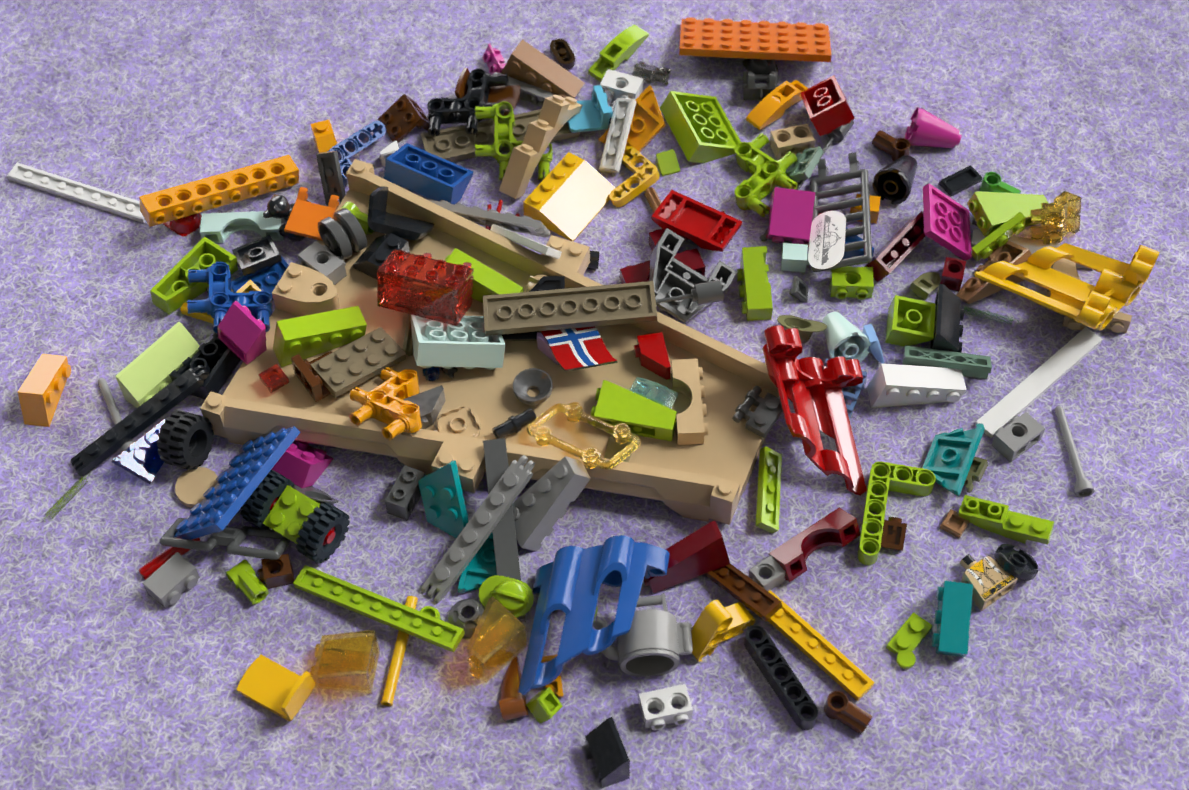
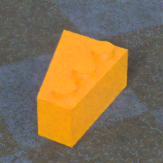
[18,354,71,427]

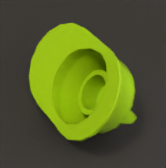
[479,575,534,617]

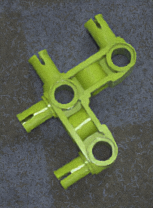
[475,101,553,180]
[734,133,798,217]

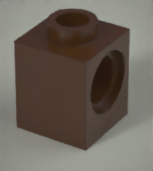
[258,554,295,589]

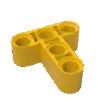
[691,600,756,662]

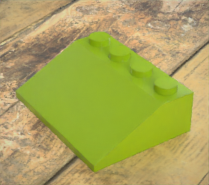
[660,91,741,163]

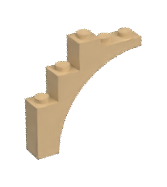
[499,95,582,199]

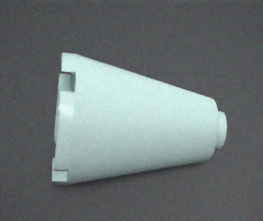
[822,312,871,363]

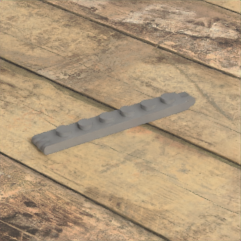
[428,200,550,238]
[421,455,535,604]

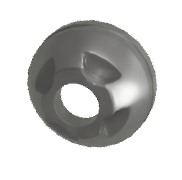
[513,368,553,405]
[448,599,490,639]

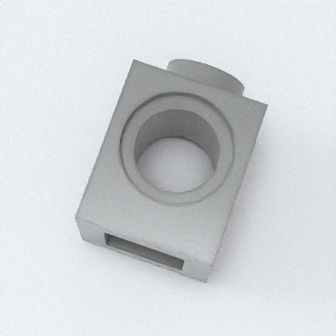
[748,555,785,591]

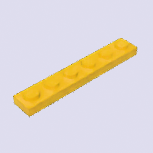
[768,590,875,702]

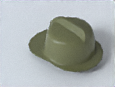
[777,315,827,344]

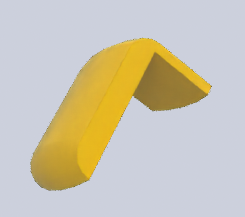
[236,655,316,721]

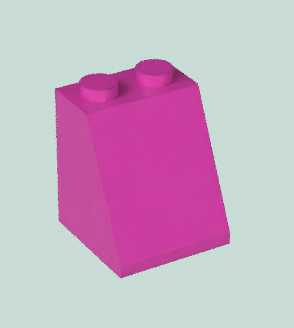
[767,187,815,244]

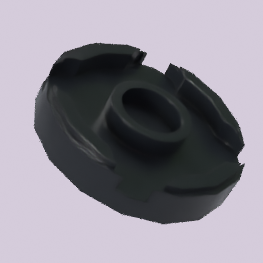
[994,544,1039,580]

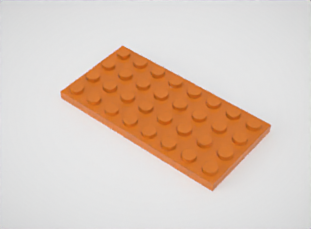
[679,17,832,62]

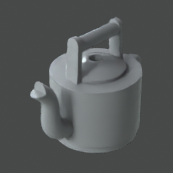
[593,593,693,677]

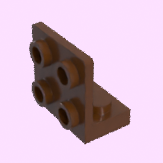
[378,94,430,143]
[291,351,333,402]

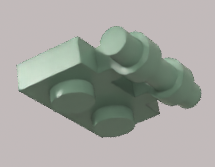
[786,146,823,182]

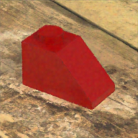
[634,332,671,380]

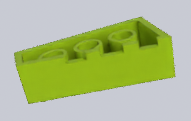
[150,236,238,314]
[273,306,367,367]

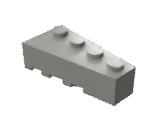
[513,456,591,551]

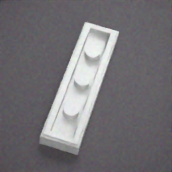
[599,98,637,173]
[490,224,562,259]

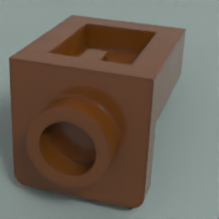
[881,517,907,551]

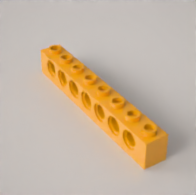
[139,155,299,227]

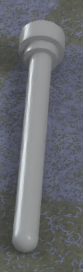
[98,378,140,460]
[1055,406,1094,497]

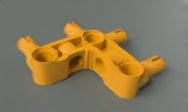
[350,367,422,440]

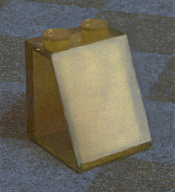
[467,596,527,683]
[310,630,380,694]

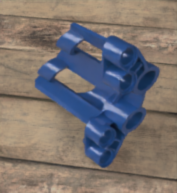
[518,535,670,695]

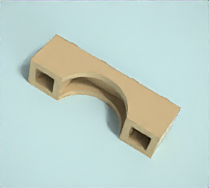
[671,359,708,445]

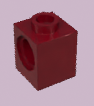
[940,257,966,291]

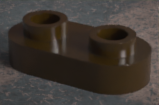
[550,39,575,69]

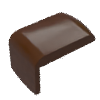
[455,68,521,116]

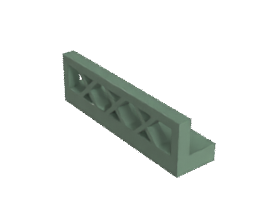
[902,345,992,379]

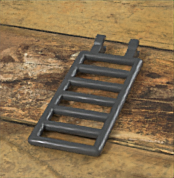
[810,152,872,272]

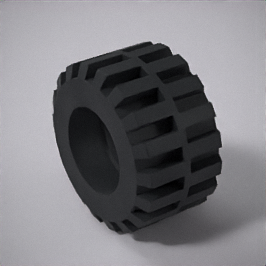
[157,411,214,470]

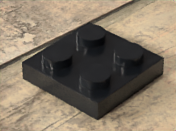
[232,235,282,276]

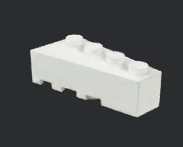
[867,364,967,408]

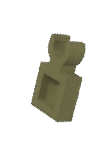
[964,457,988,493]

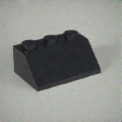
[930,284,964,353]

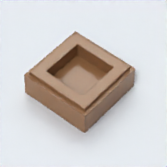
[940,509,970,539]

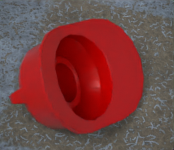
[163,213,202,237]

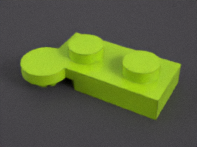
[886,612,933,669]

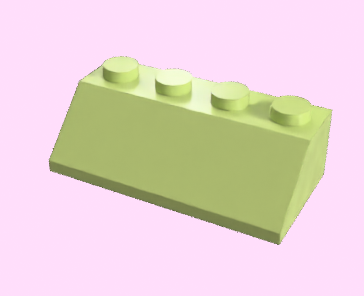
[115,322,200,408]

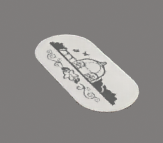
[808,211,846,269]

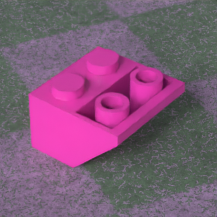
[217,301,267,365]
[271,441,333,488]

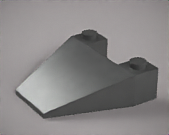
[649,228,737,323]

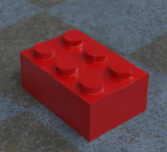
[800,75,855,137]

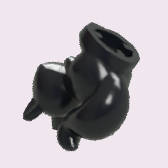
[263,194,310,241]

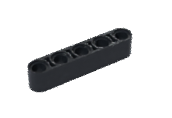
[744,625,818,730]

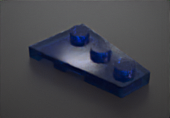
[111,419,165,484]

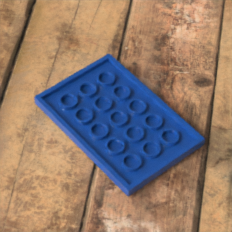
[173,426,300,540]

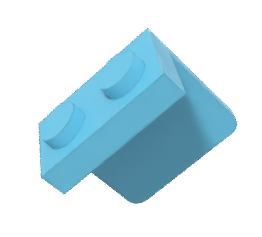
[567,85,613,133]

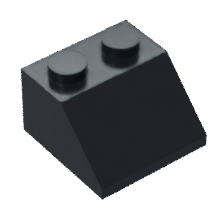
[353,233,410,285]
[582,717,630,788]

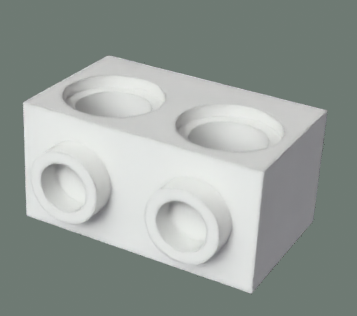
[639,684,693,730]

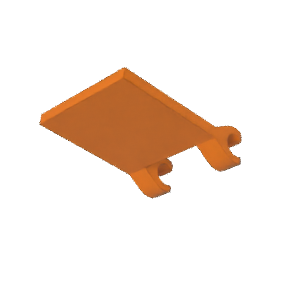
[284,187,339,241]

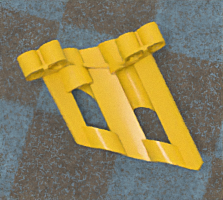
[974,243,1160,331]

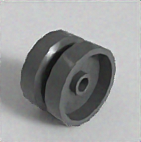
[317,208,367,260]

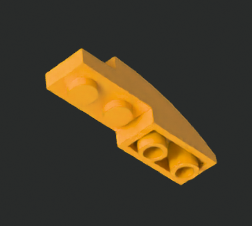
[745,80,808,130]

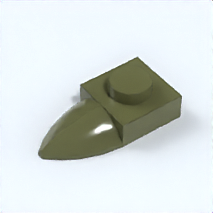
[909,272,941,300]

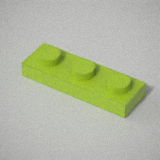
[971,212,1026,262]

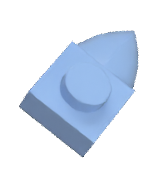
[862,324,884,364]

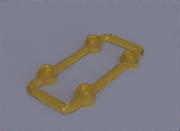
[527,402,641,470]

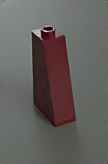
[643,520,730,594]

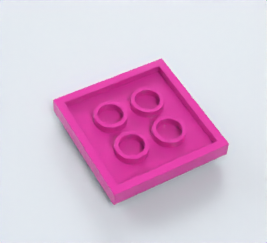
[923,183,972,260]

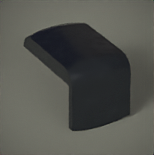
[367,186,434,240]

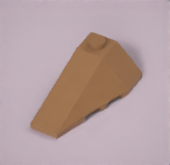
[956,241,1032,304]

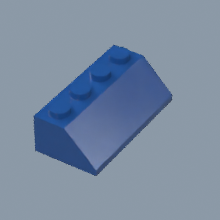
[384,143,473,204]

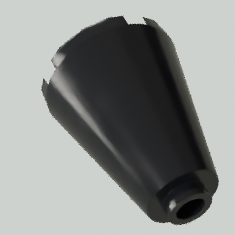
[872,155,917,205]

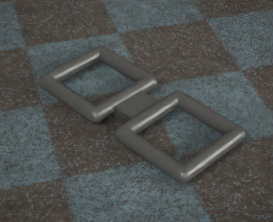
[159,518,291,560]

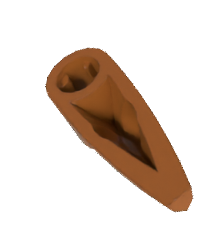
[499,656,528,721]

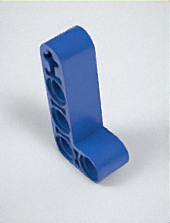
[327,120,386,186]

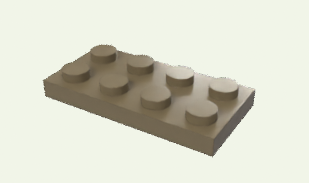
[310,327,406,398]

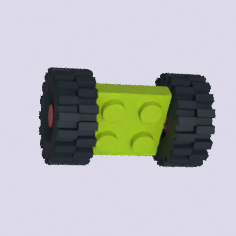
[241,470,350,563]

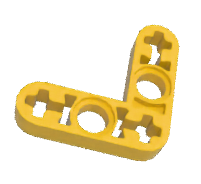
[609,146,660,207]

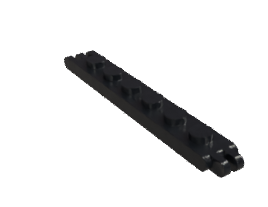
[70,365,209,476]

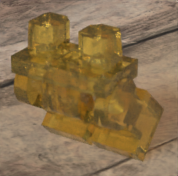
[1030,191,1081,245]

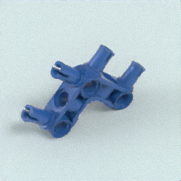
[187,262,273,333]

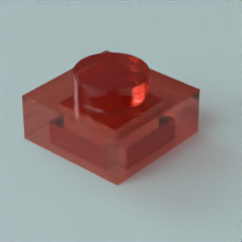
[258,364,289,393]

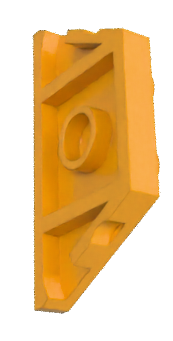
[598,85,666,152]

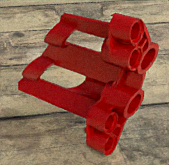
[762,325,867,496]

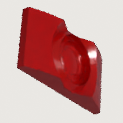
[651,190,742,252]

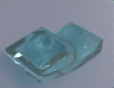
[630,377,678,409]

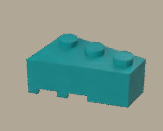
[932,581,973,657]

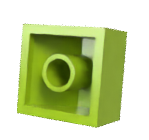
[885,295,936,347]

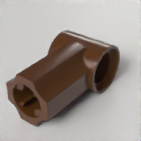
[872,130,910,161]
[824,691,873,735]

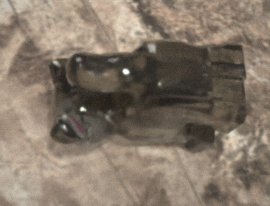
[632,61,671,86]

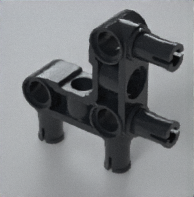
[427,68,508,136]

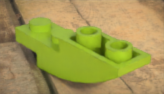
[588,24,649,82]
[958,495,1054,545]

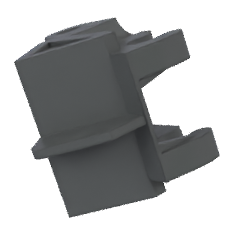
[743,71,779,102]

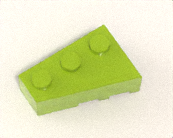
[736,246,773,321]

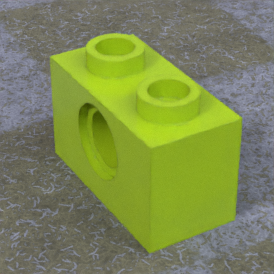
[829,266,874,300]

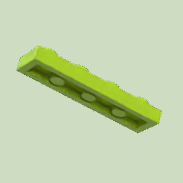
[755,446,782,533]

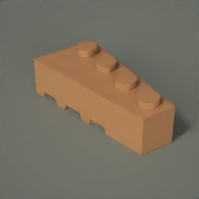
[501,39,585,99]

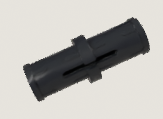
[492,408,537,439]

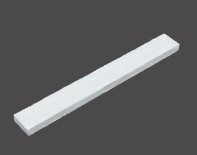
[7,163,146,223]
[975,327,1103,439]

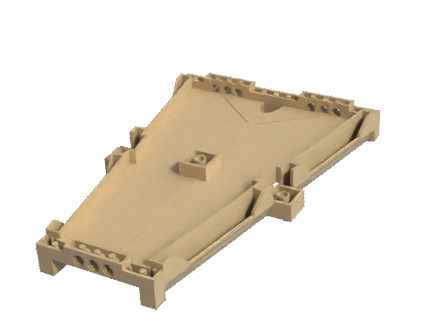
[200,159,780,525]

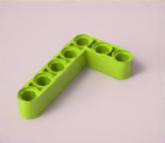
[857,461,936,565]

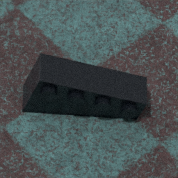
[169,333,241,400]

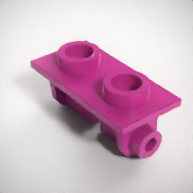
[483,44,506,75]

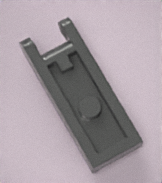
[316,151,346,206]

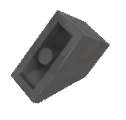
[403,385,446,429]

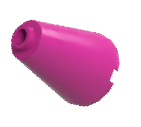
[905,107,961,148]

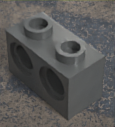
[385,465,425,520]

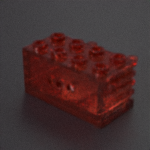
[377,249,474,326]

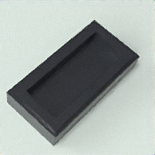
[939,165,983,197]

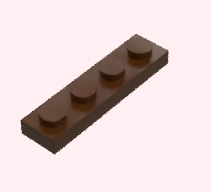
[704,564,782,622]

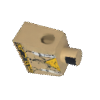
[960,554,1018,611]

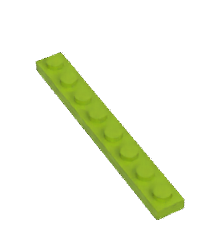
[293,565,465,653]

